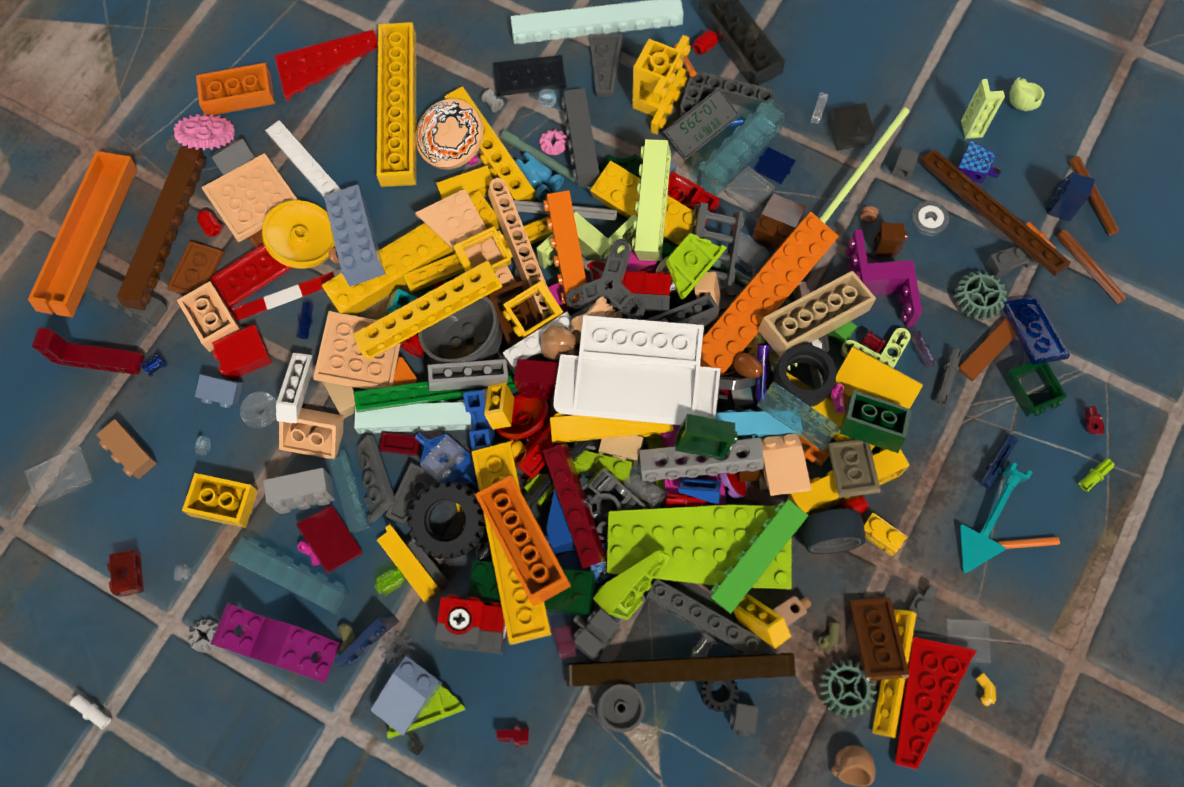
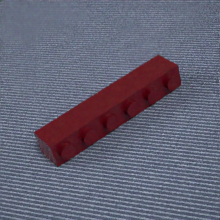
[543,444,607,568]

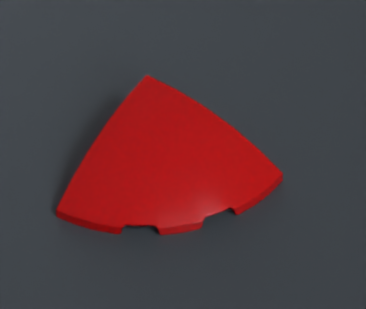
[668,171,721,226]

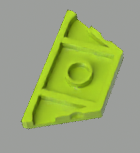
[665,233,727,299]
[387,685,466,739]

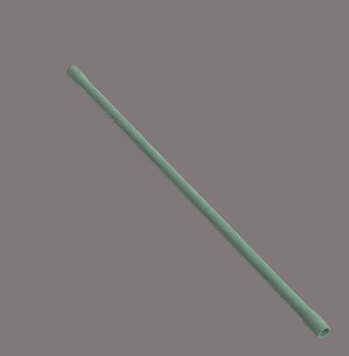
[500,130,792,308]

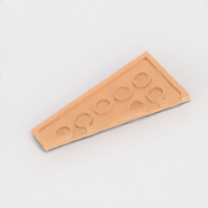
[415,189,517,290]

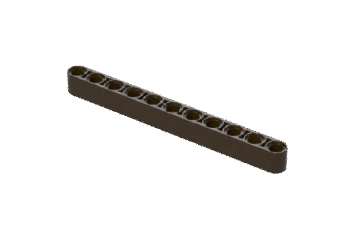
[566,653,796,686]

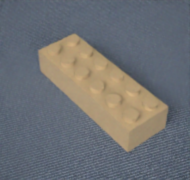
[758,271,876,358]

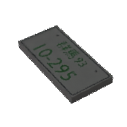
[663,88,740,161]

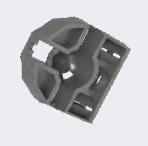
[582,465,647,540]

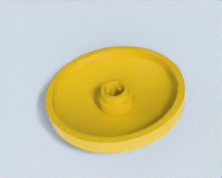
[262,200,336,269]

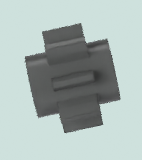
[166,135,188,157]

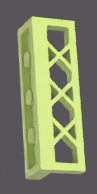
[961,79,1005,139]

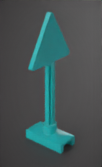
[960,462,1032,573]

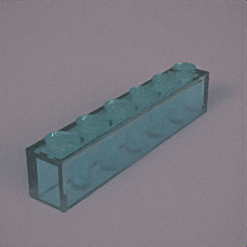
[229,537,349,615]

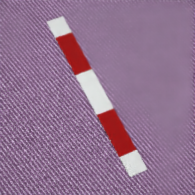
[229,269,342,321]

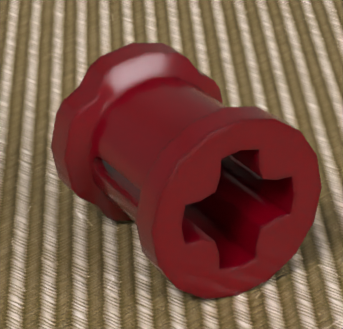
[861,330,887,353]

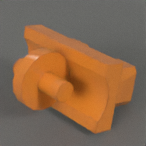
[799,430,829,467]

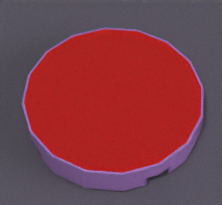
[719,472,747,499]

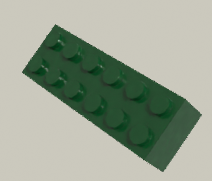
[467,560,596,617]

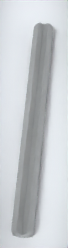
[513,200,617,221]

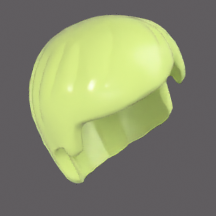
[1009,77,1044,111]

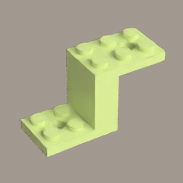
[537,211,638,269]

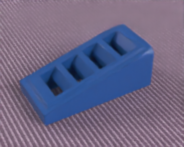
[679,478,721,504]

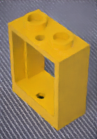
[453,226,513,272]
[502,281,563,339]

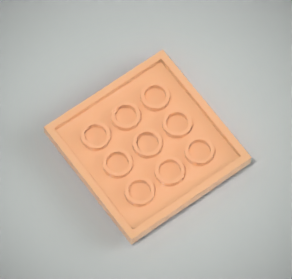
[201,153,298,243]
[314,311,400,390]

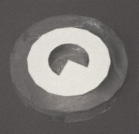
[911,201,949,236]

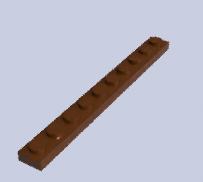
[920,149,1070,276]

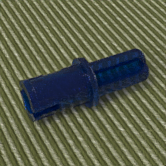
[296,302,313,339]

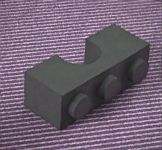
[984,237,1042,279]

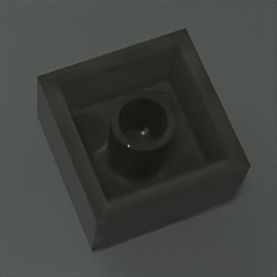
[827,103,876,151]

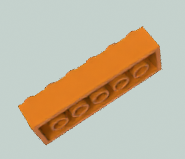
[475,475,571,607]

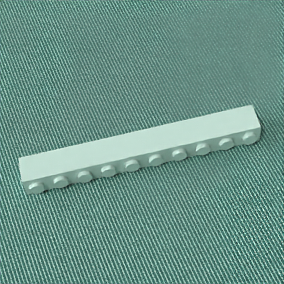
[511,0,683,44]

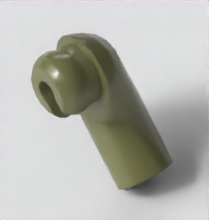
[817,623,840,650]
[337,624,355,653]

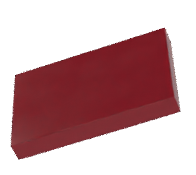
[296,505,363,574]

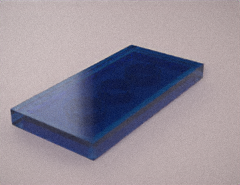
[1003,296,1070,365]

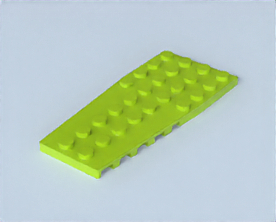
[607,505,792,589]

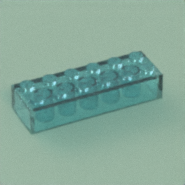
[696,98,786,196]

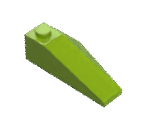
[593,550,671,620]

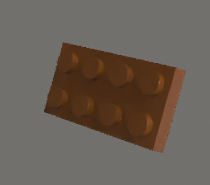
[849,597,910,681]

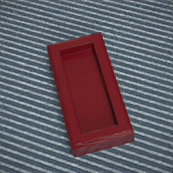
[379,432,420,456]

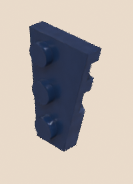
[335,615,400,667]

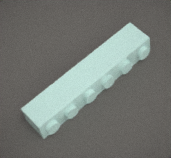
[354,400,472,434]

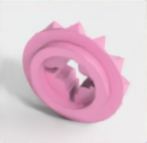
[540,129,568,155]

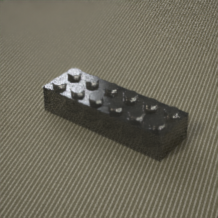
[698,0,785,86]

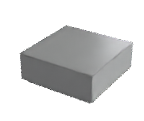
[730,387,754,409]

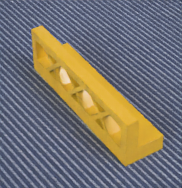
[377,524,441,603]

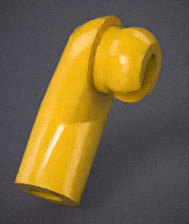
[976,673,996,706]

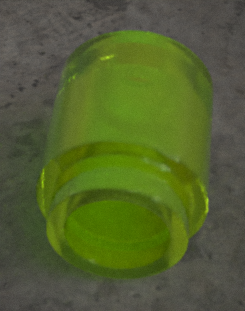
[374,567,405,596]

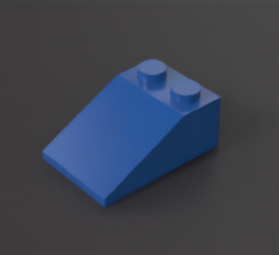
[544,488,576,555]

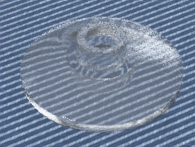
[240,391,277,428]

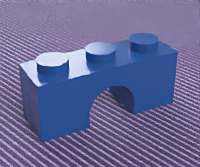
[463,388,497,451]

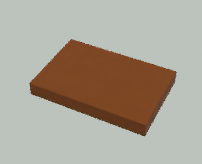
[167,241,225,295]

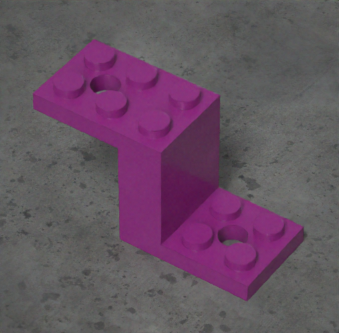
[846,230,922,328]
[210,604,340,683]

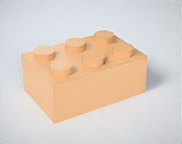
[177,281,241,352]

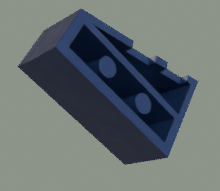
[1048,172,1095,222]

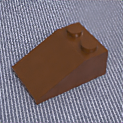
[752,193,807,249]

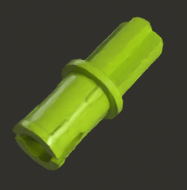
[1078,458,1115,492]

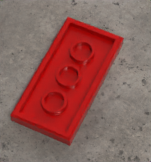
[210,244,292,309]

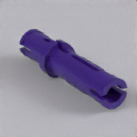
[755,343,771,403]

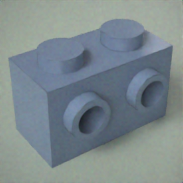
[195,374,243,408]

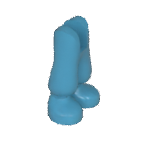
[515,151,564,201]

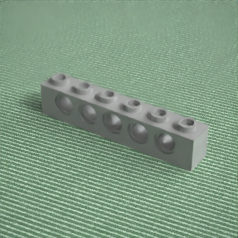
[639,438,764,482]

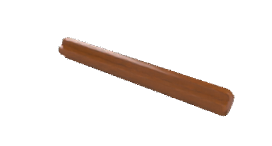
[1070,156,1119,236]
[1057,229,1127,304]

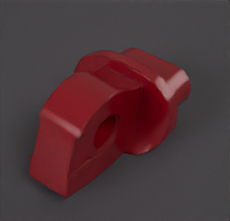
[1083,406,1105,434]
[497,725,529,748]

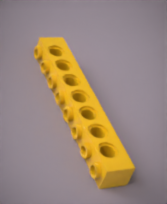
[444,86,536,202]
[353,260,503,360]

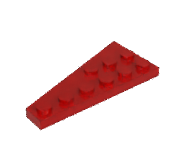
[274,29,378,101]
[894,637,977,769]

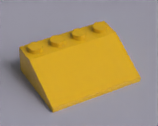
[827,347,923,409]

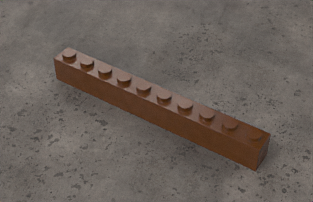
[117,146,206,311]

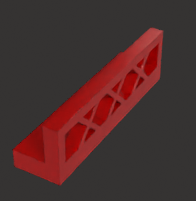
[514,410,572,479]

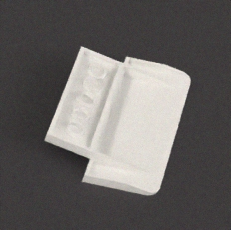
[554,315,721,425]

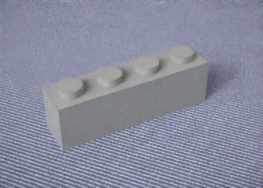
[428,359,508,391]

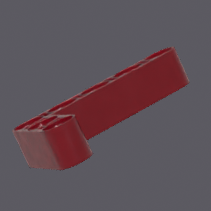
[32,327,144,375]

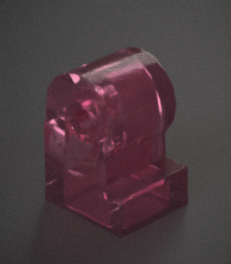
[553,625,576,660]

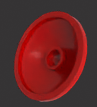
[496,394,550,440]

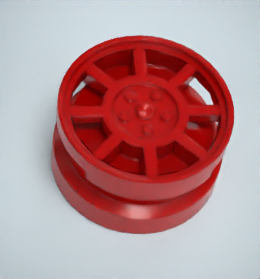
[400,333,425,358]

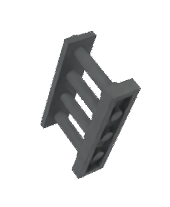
[690,202,744,287]

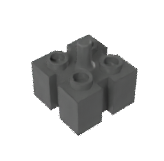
[573,609,620,662]

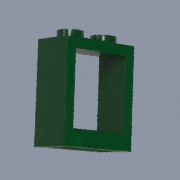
[1004,356,1067,417]
[675,414,738,460]

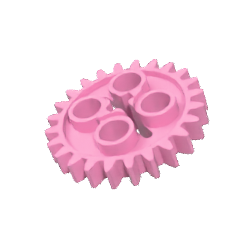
[174,114,235,150]

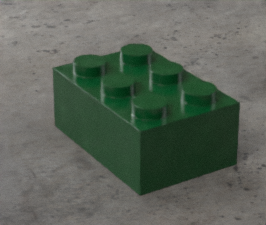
[839,390,912,453]

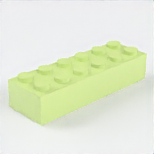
[632,139,671,262]

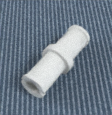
[70,694,112,730]

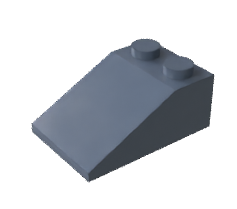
[370,656,443,736]

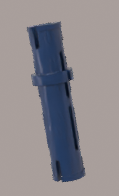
[979,434,1018,488]

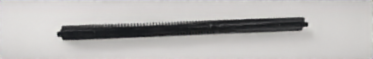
[475,440,594,561]

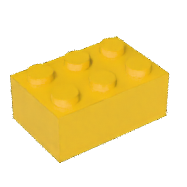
[182,473,258,528]

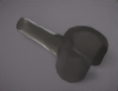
[406,731,423,756]

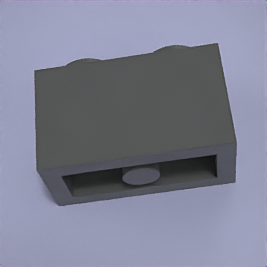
[210,137,254,175]

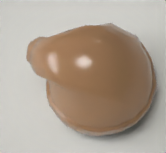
[541,325,579,362]
[831,745,876,787]

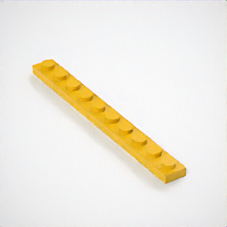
[403,216,552,293]

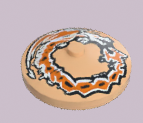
[416,99,483,170]

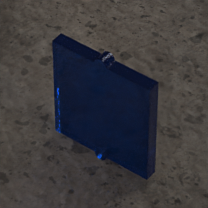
[754,147,796,185]

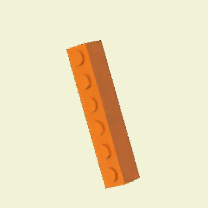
[543,191,587,308]

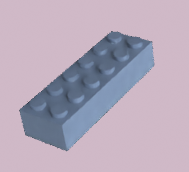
[324,184,385,287]

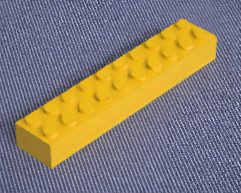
[377,22,416,187]
[322,190,500,316]

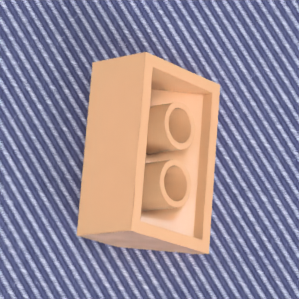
[279,408,344,460]

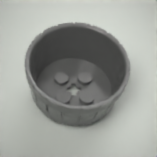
[418,296,502,364]

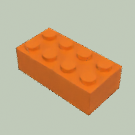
[196,63,275,116]

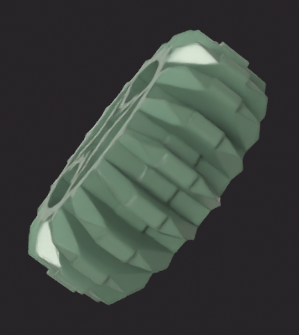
[954,270,1007,320]
[818,660,876,718]

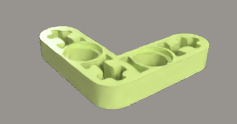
[840,328,911,368]

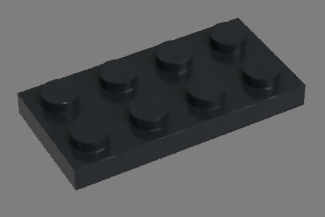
[494,55,567,96]

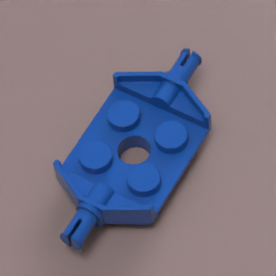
[414,432,479,491]

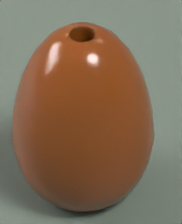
[733,353,764,378]

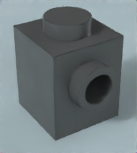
[729,703,759,737]

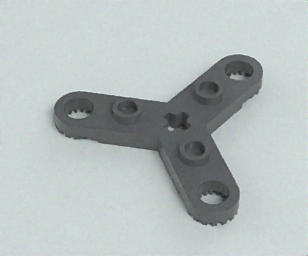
[566,239,645,320]

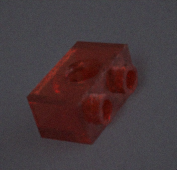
[107,550,144,597]

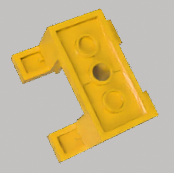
[633,35,691,134]

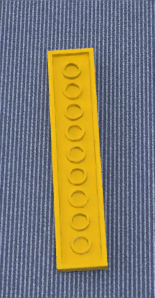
[472,442,552,645]

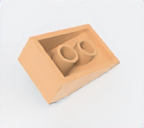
[760,433,811,496]

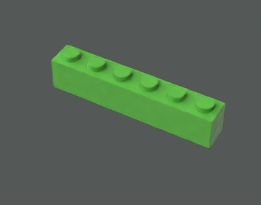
[710,500,808,614]

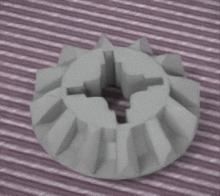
[188,619,218,652]

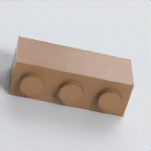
[96,419,157,479]

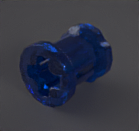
[141,353,167,377]

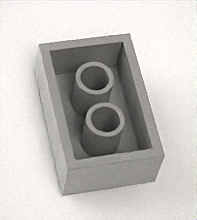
[264,468,335,514]

